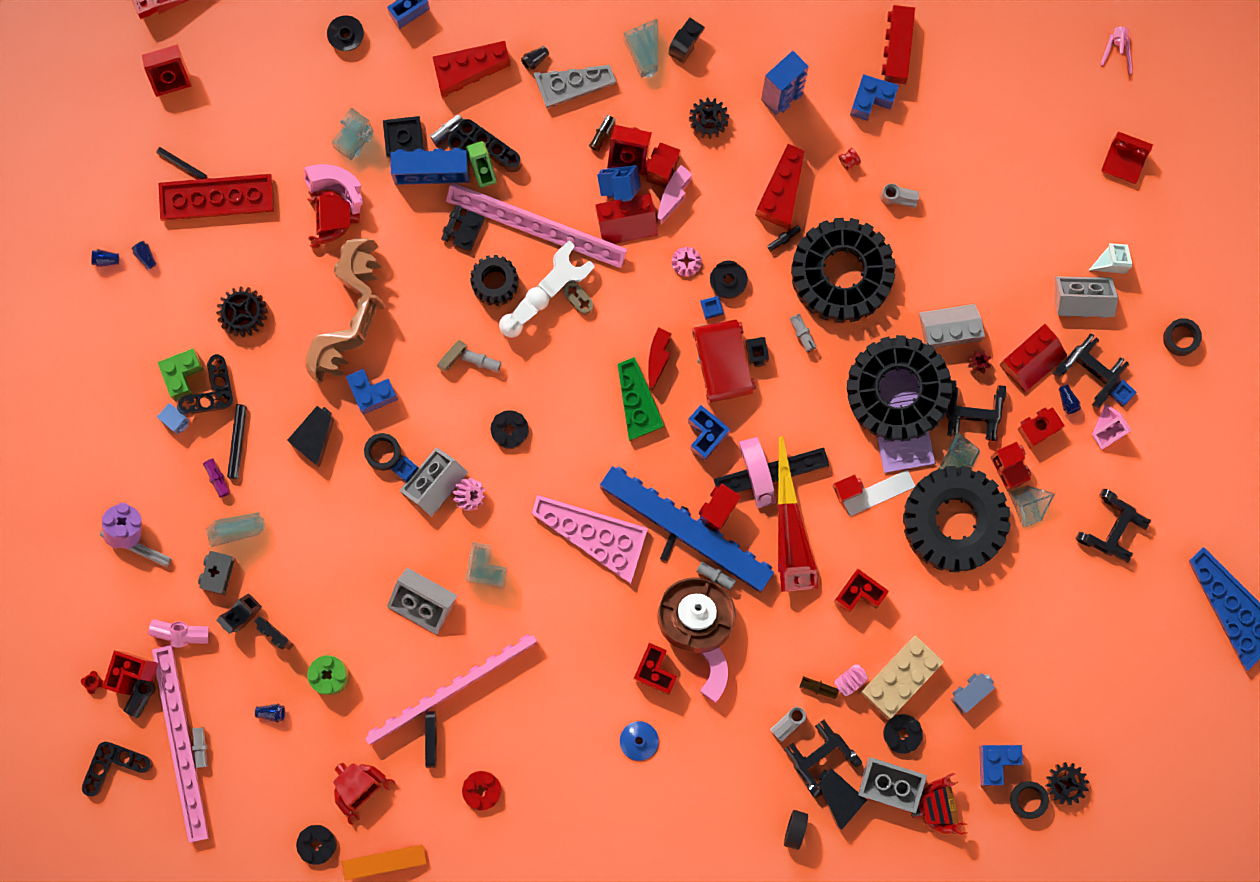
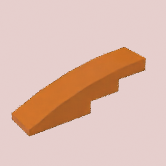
[341,844,427,881]

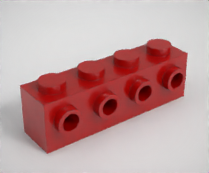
[881,5,916,84]

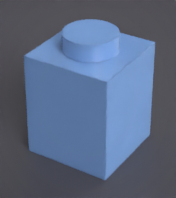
[157,403,190,435]

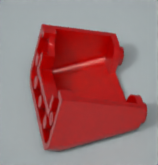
[691,319,756,404]

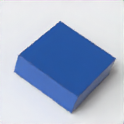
[700,296,724,320]
[1109,380,1137,407]
[391,455,419,482]

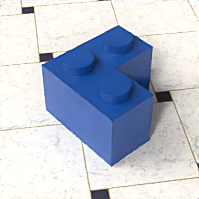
[387,0,430,29]
[850,74,899,121]
[597,165,641,202]
[346,369,398,415]
[688,405,730,462]
[979,745,1023,786]

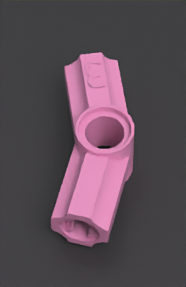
[148,619,209,648]

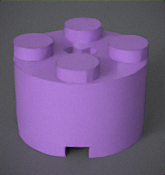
[102,502,142,549]

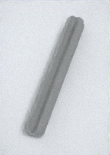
[100,530,171,567]

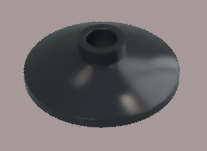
[327,15,364,51]

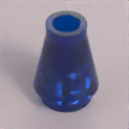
[131,240,157,270]
[91,249,119,267]
[1058,385,1081,415]
[255,703,285,723]

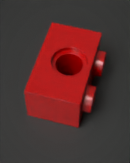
[1017,407,1065,449]

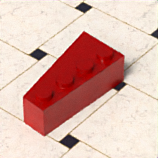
[432,41,510,99]
[755,143,805,230]

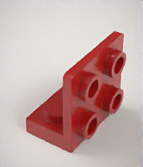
[1101,131,1154,184]

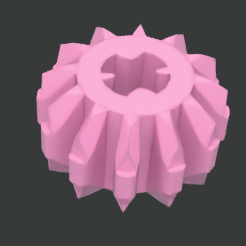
[453,478,486,511]
[834,664,868,696]

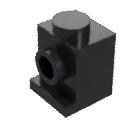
[745,337,769,367]

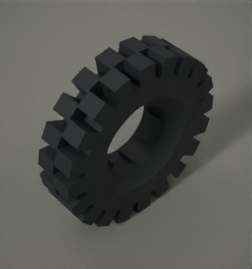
[791,217,896,323]
[846,335,952,442]
[903,465,1011,573]

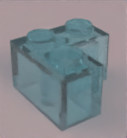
[331,107,374,161]
[465,542,508,589]

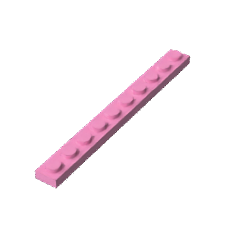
[446,183,627,268]
[365,634,538,745]
[152,645,209,843]

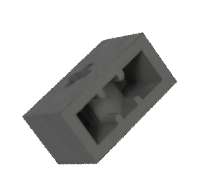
[198,551,236,595]

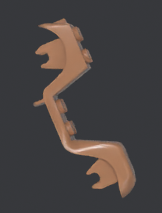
[305,238,386,384]

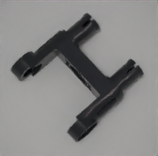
[1052,333,1130,410]
[946,380,1006,441]
[1075,488,1151,563]
[784,719,863,799]

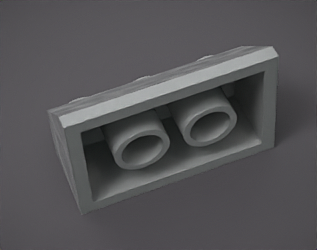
[1055,276,1118,318]
[919,304,985,348]
[399,447,468,516]
[387,568,458,635]
[858,757,927,813]

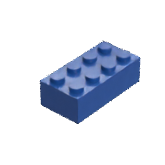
[761,50,809,115]
[391,148,470,185]

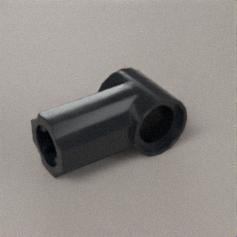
[123,680,156,718]

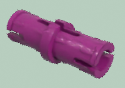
[203,458,231,498]

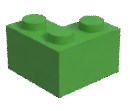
[157,348,204,401]

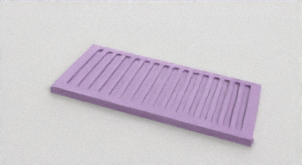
[877,369,935,473]

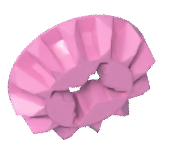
[671,246,702,276]

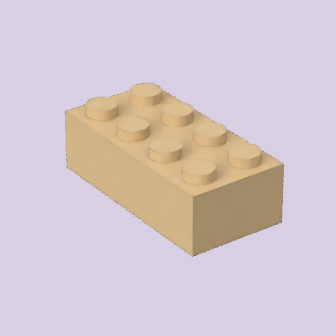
[860,635,944,720]

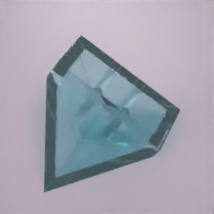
[938,433,980,470]
[1008,485,1055,528]

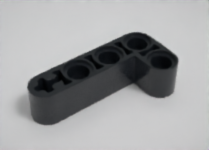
[447,119,521,172]

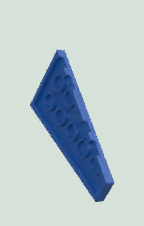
[1189,547,1260,671]

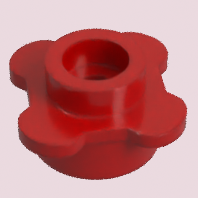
[81,671,104,694]

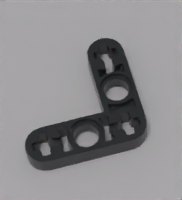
[177,354,233,415]
[82,741,153,797]

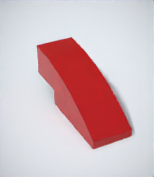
[648,327,672,391]

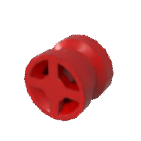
[838,148,861,171]

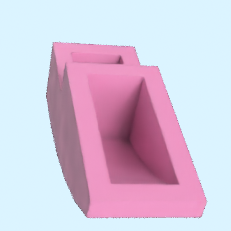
[658,165,692,225]

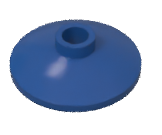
[620,721,659,761]

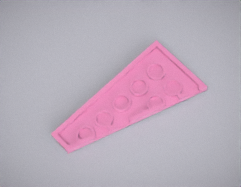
[532,495,648,584]

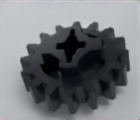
[689,97,729,139]
[1045,762,1089,805]

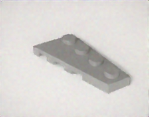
[533,65,616,109]

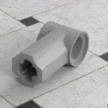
[880,183,919,208]
[770,707,806,742]

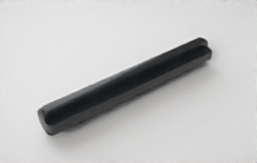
[227,404,247,480]

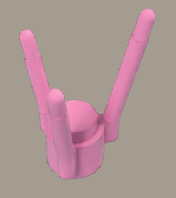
[1100,27,1132,74]

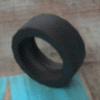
[1163,318,1202,356]
[364,433,402,471]
[1010,781,1049,819]
[784,810,809,850]

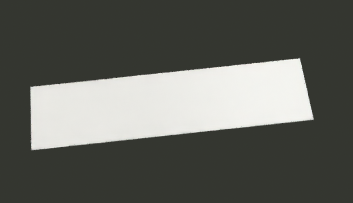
[843,470,915,516]

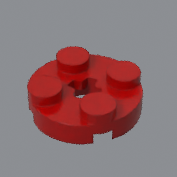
[462,771,502,811]

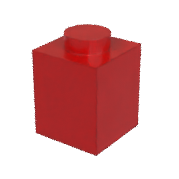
[832,474,864,503]

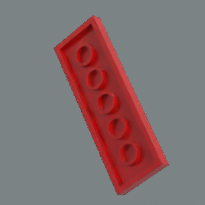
[158,174,274,221]

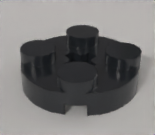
[710,260,748,299]
[490,410,529,449]
[883,714,923,754]
[296,825,337,865]

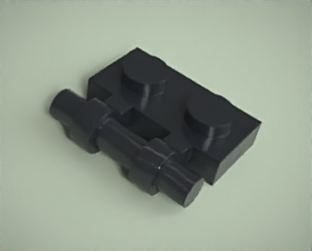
[441,205,485,252]

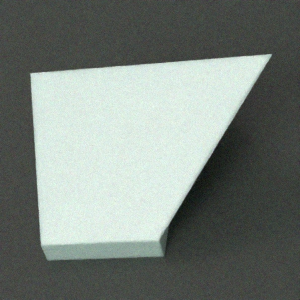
[1089,243,1132,274]

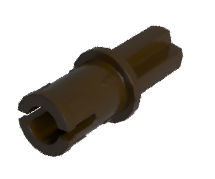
[588,115,616,152]
[799,675,839,699]

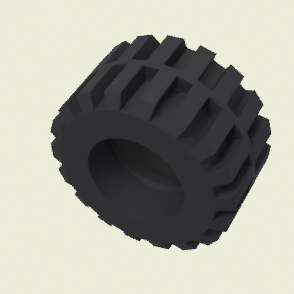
[470,255,519,306]

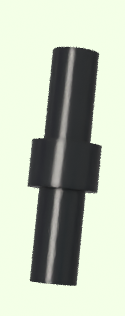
[767,225,801,252]

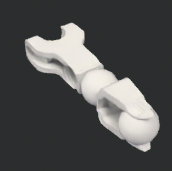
[499,241,595,338]

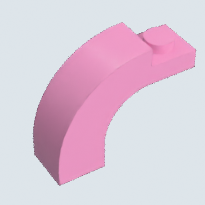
[304,164,363,215]
[739,437,776,508]
[700,648,728,703]

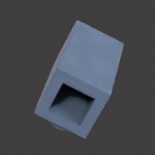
[950,673,995,714]

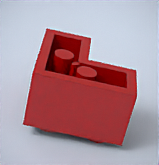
[644,142,681,188]
[990,441,1031,491]
[699,484,741,532]
[833,568,889,613]
[633,642,677,695]
[102,650,158,695]

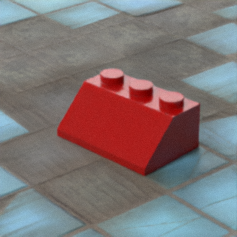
[595,194,658,244]
[1000,324,1067,393]

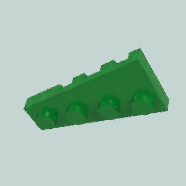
[617,357,664,441]

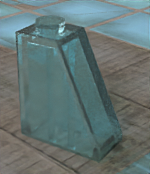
[623,18,658,78]
[206,512,265,547]

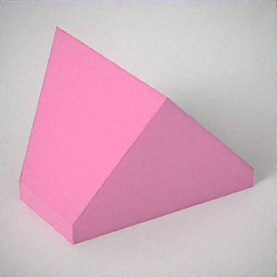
[1091,403,1132,450]

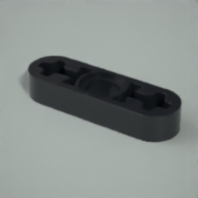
[425,711,437,768]

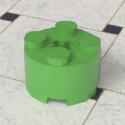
[307,655,349,696]

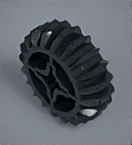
[216,286,268,338]

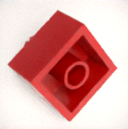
[142,44,192,97]
[607,125,652,175]

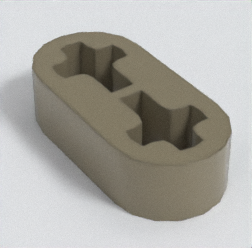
[564,282,593,315]
[437,339,468,373]

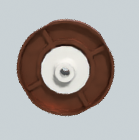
[657,577,736,653]

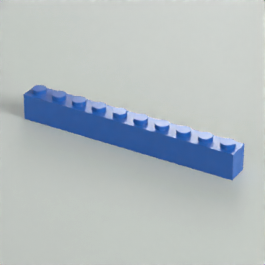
[600,466,774,593]

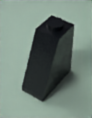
[287,406,334,467]
[817,768,867,830]

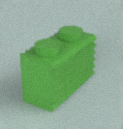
[466,141,497,188]

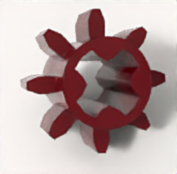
[968,350,991,374]

